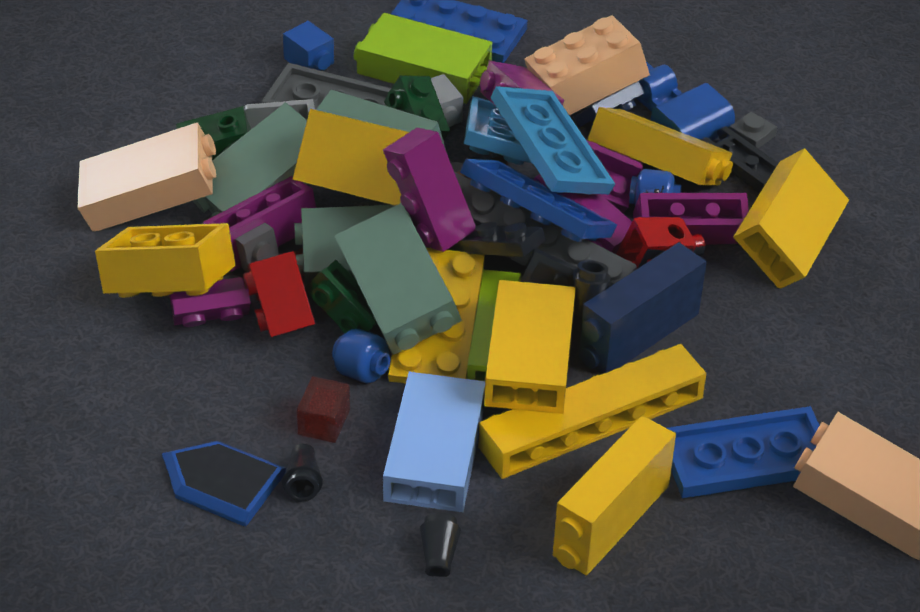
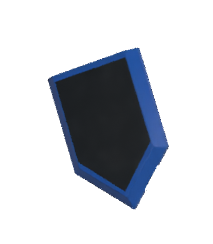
[162,441,286,527]

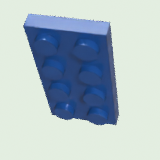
[391,0,528,63]
[460,159,617,242]
[667,406,820,498]

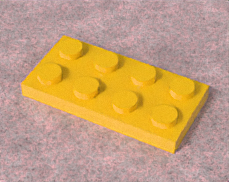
[388,248,485,383]

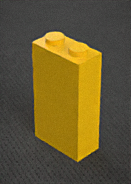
[587,107,733,185]
[293,109,409,206]
[733,148,849,289]
[484,280,576,414]
[553,415,676,576]

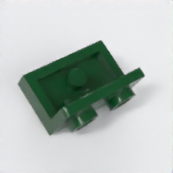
[305,260,377,333]

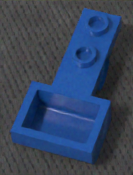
[625,62,735,140]

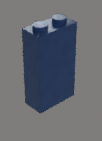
[579,242,707,374]

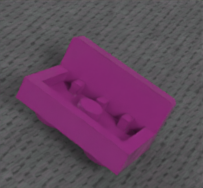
[169,277,251,327]

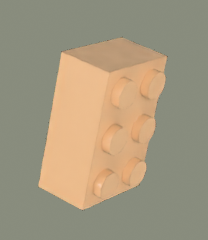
[524,15,650,115]

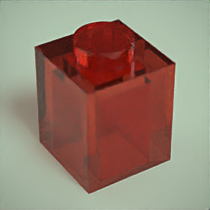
[297,376,350,443]

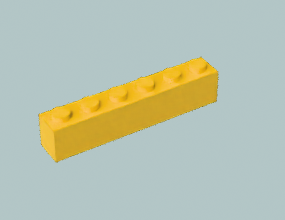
[478,344,706,479]

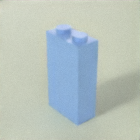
[383,371,485,512]

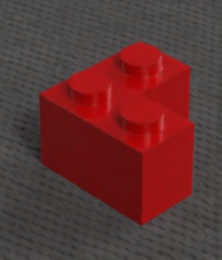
[243,251,315,337]

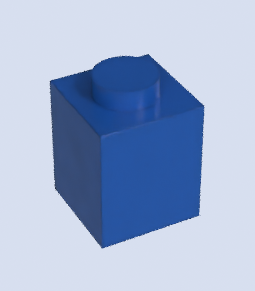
[283,21,334,71]

